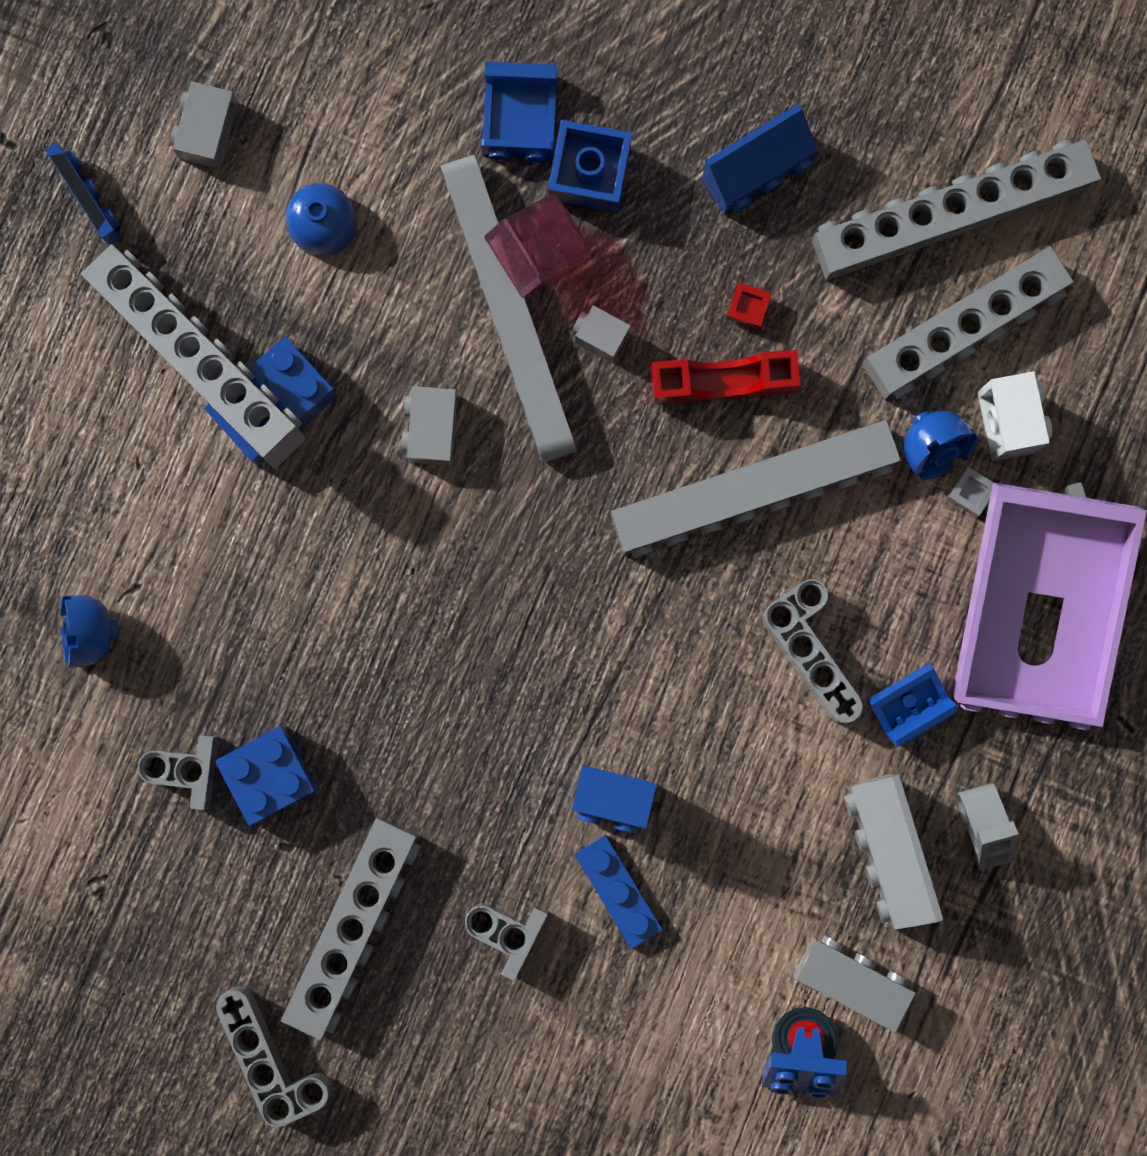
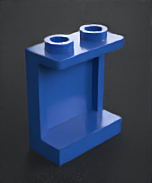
[481,62,557,163]

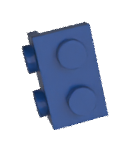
[866,663,959,747]

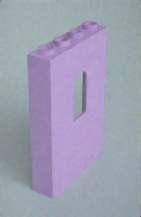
[952,482,1147,730]

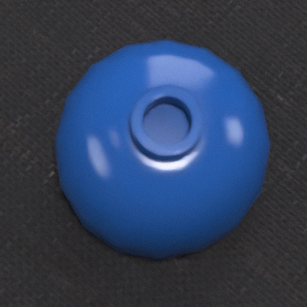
[285,183,357,257]
[903,411,979,480]
[60,595,119,668]

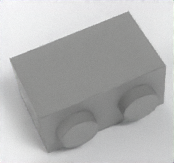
[170,81,238,169]
[401,386,458,466]

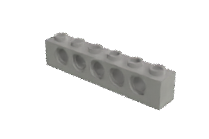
[862,246,1073,400]
[281,817,421,1040]

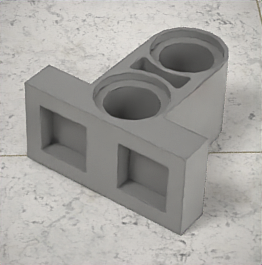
[138,735,220,810]
[957,783,1019,871]
[465,903,548,981]

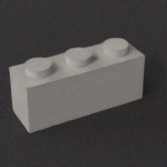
[793,935,916,1033]

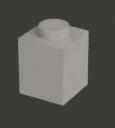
[573,305,631,363]

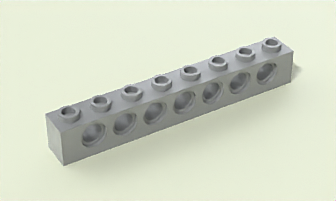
[812,139,1101,281]
[80,244,307,469]

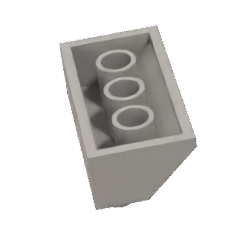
[844,774,943,930]

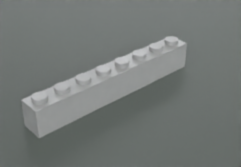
[610,420,901,558]

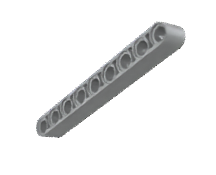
[440,154,577,463]

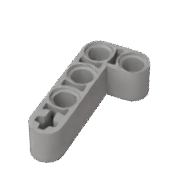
[763,579,862,723]
[216,986,333,1127]

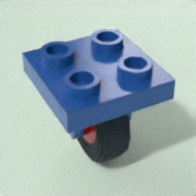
[762,1007,847,1099]

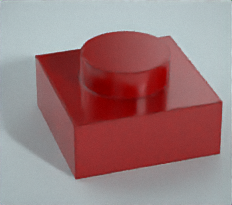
[726,282,772,330]

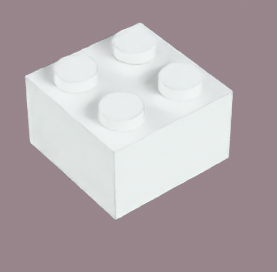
[977,371,1052,461]

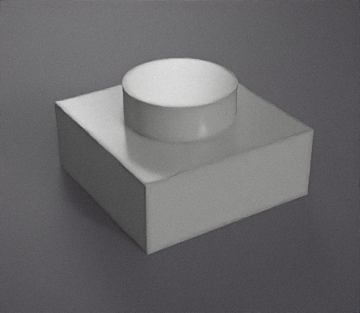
[947,467,993,517]

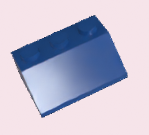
[702,103,818,215]

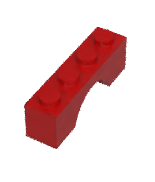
[650,350,800,405]

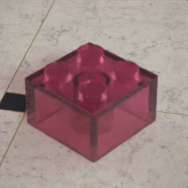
[484,192,593,298]

